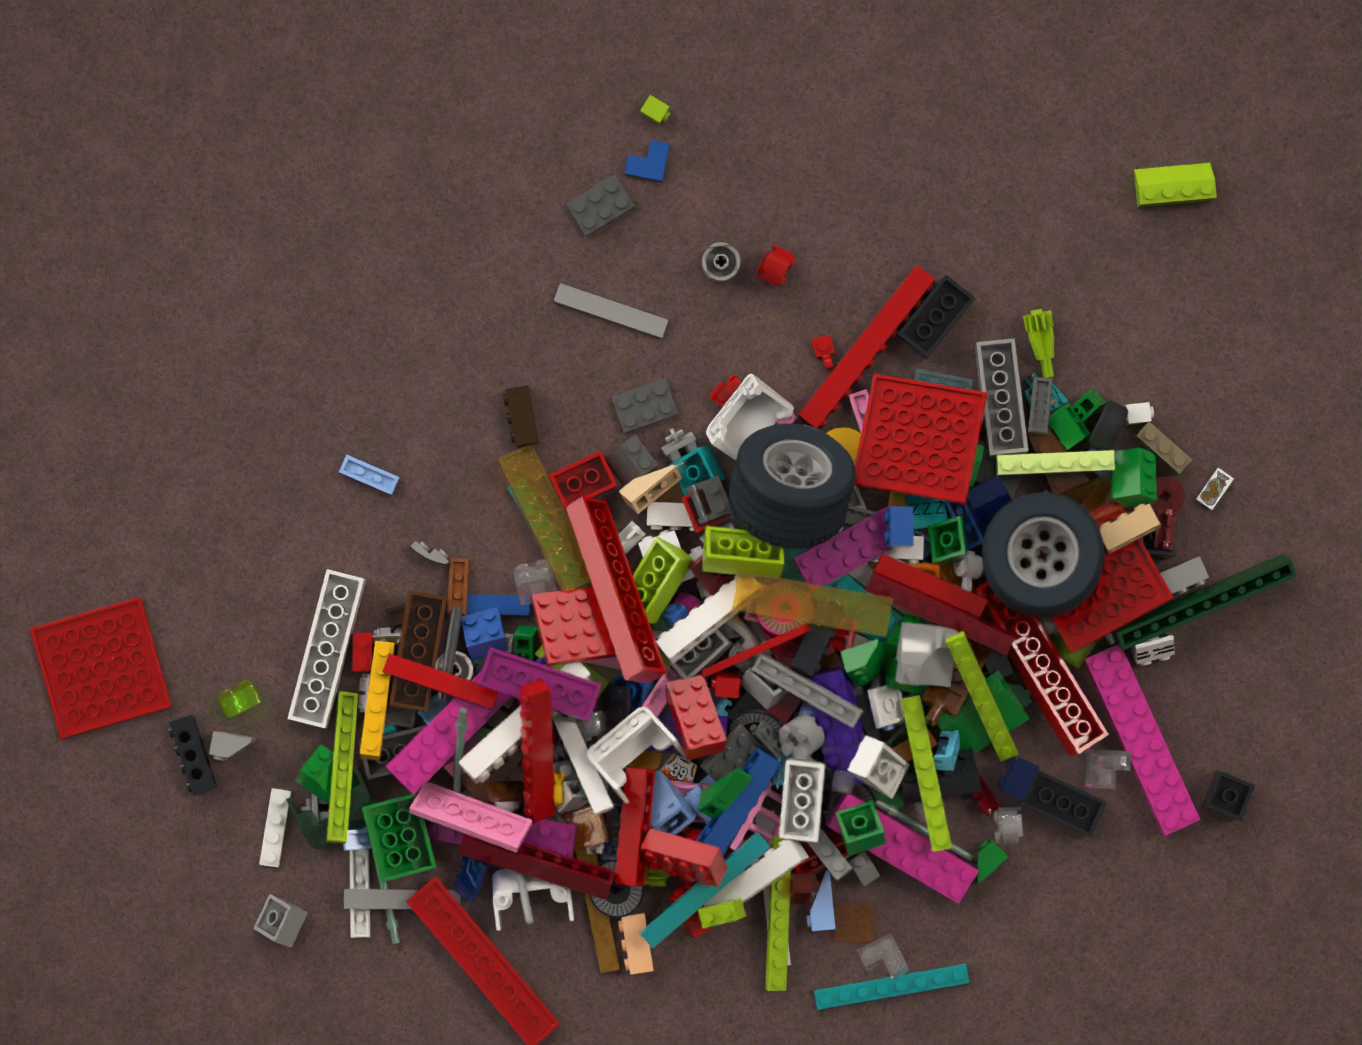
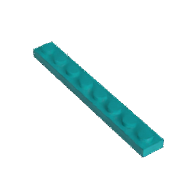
[814,963,969,1010]

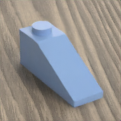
[807,870,835,931]

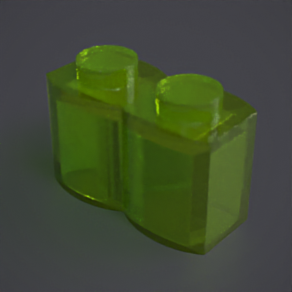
[217,679,263,719]

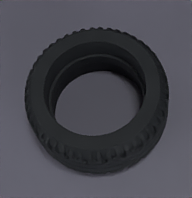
[1087,400,1128,451]

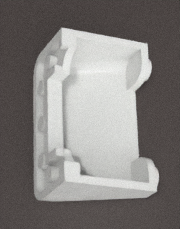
[706,374,794,460]

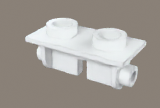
[618,521,646,555]

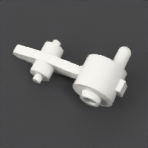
[954,551,983,592]

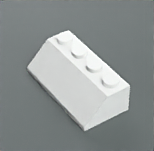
[779,758,825,842]

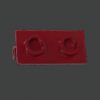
[1154,509,1177,550]
[971,775,1001,817]

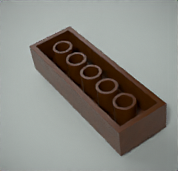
[388,590,447,711]

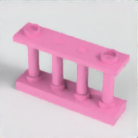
[728,781,783,860]

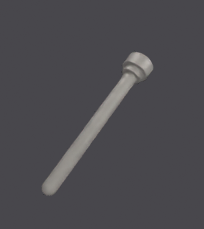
[516,872,533,925]

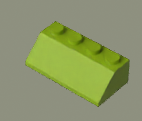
[1134,163,1217,208]
[702,526,784,579]
[633,537,694,624]

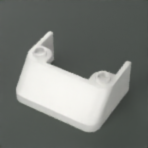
[587,707,685,804]
[492,869,575,930]

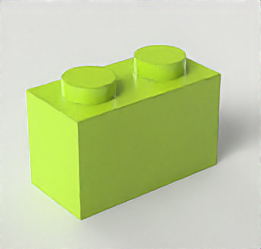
[698,898,746,928]

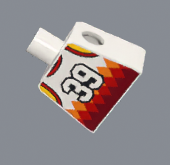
[661,753,697,783]

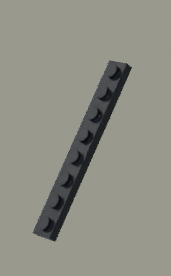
[606,684,631,840]

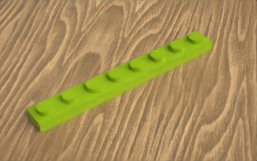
[945,632,1019,761]
[326,691,358,844]
[901,695,952,852]
[765,836,791,991]

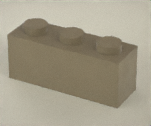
[1134,422,1192,475]

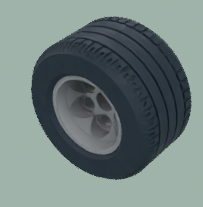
[728,424,856,549]
[982,492,1105,618]

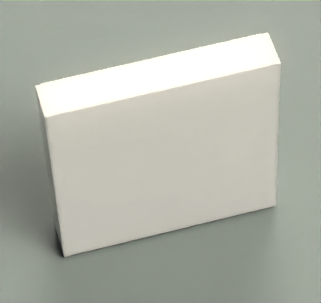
[867,685,905,728]

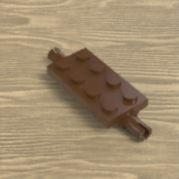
[921,637,991,726]

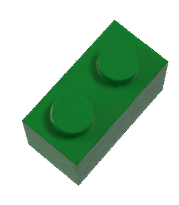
[1048,403,1091,450]

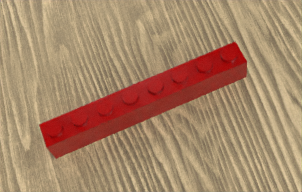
[519,679,555,823]

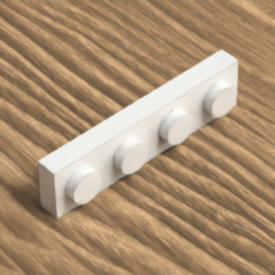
[259,788,292,867]

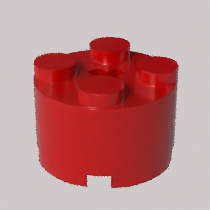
[755,243,796,288]

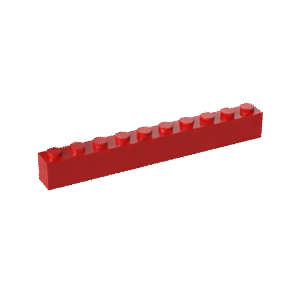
[798,265,935,429]

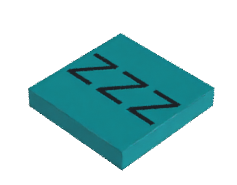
[905,495,947,530]

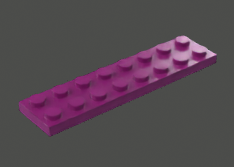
[424,814,577,858]

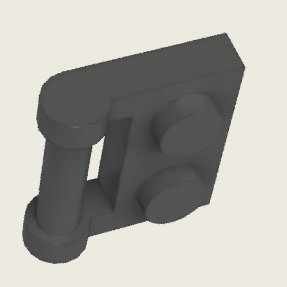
[686,476,732,524]

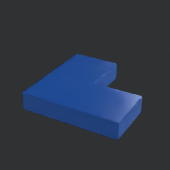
[625,140,670,182]

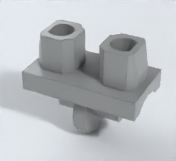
[661,428,697,462]
[301,793,329,826]

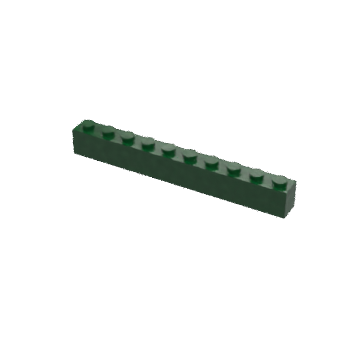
[1111,554,1297,650]

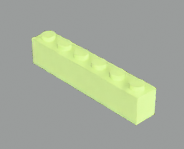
[996,450,1115,476]

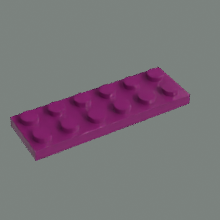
[792,504,895,593]
[478,647,602,722]

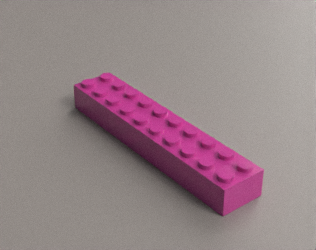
[1083,645,1200,836]

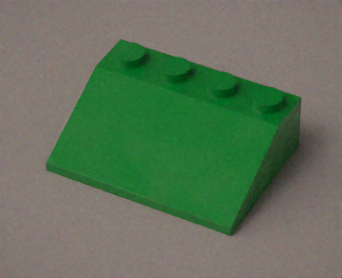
[937,670,1030,754]
[361,793,436,883]

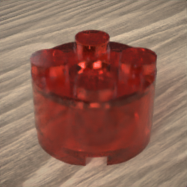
[1151,477,1185,515]

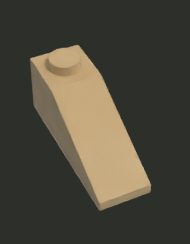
[619,465,682,514]

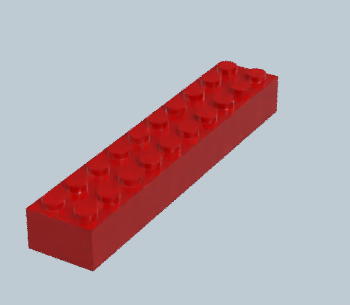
[566,496,667,683]
[971,582,1109,757]

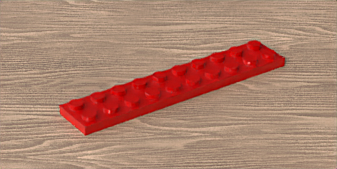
[406,876,560,1045]

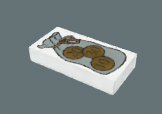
[1196,468,1234,510]

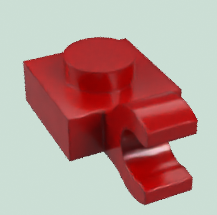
[811,334,835,370]
[709,374,742,408]

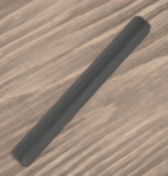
[438,606,462,702]

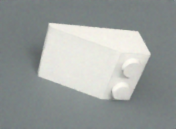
[848,736,909,799]

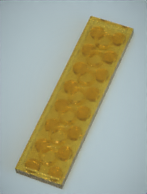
[496,444,592,593]
[732,571,893,637]

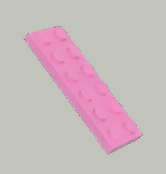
[409,782,532,852]

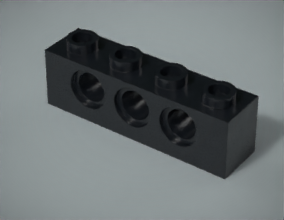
[168,715,218,795]

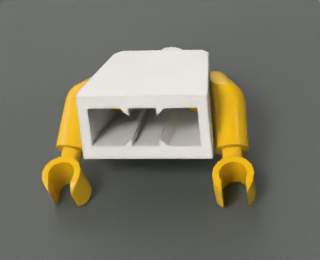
[553,769,589,814]

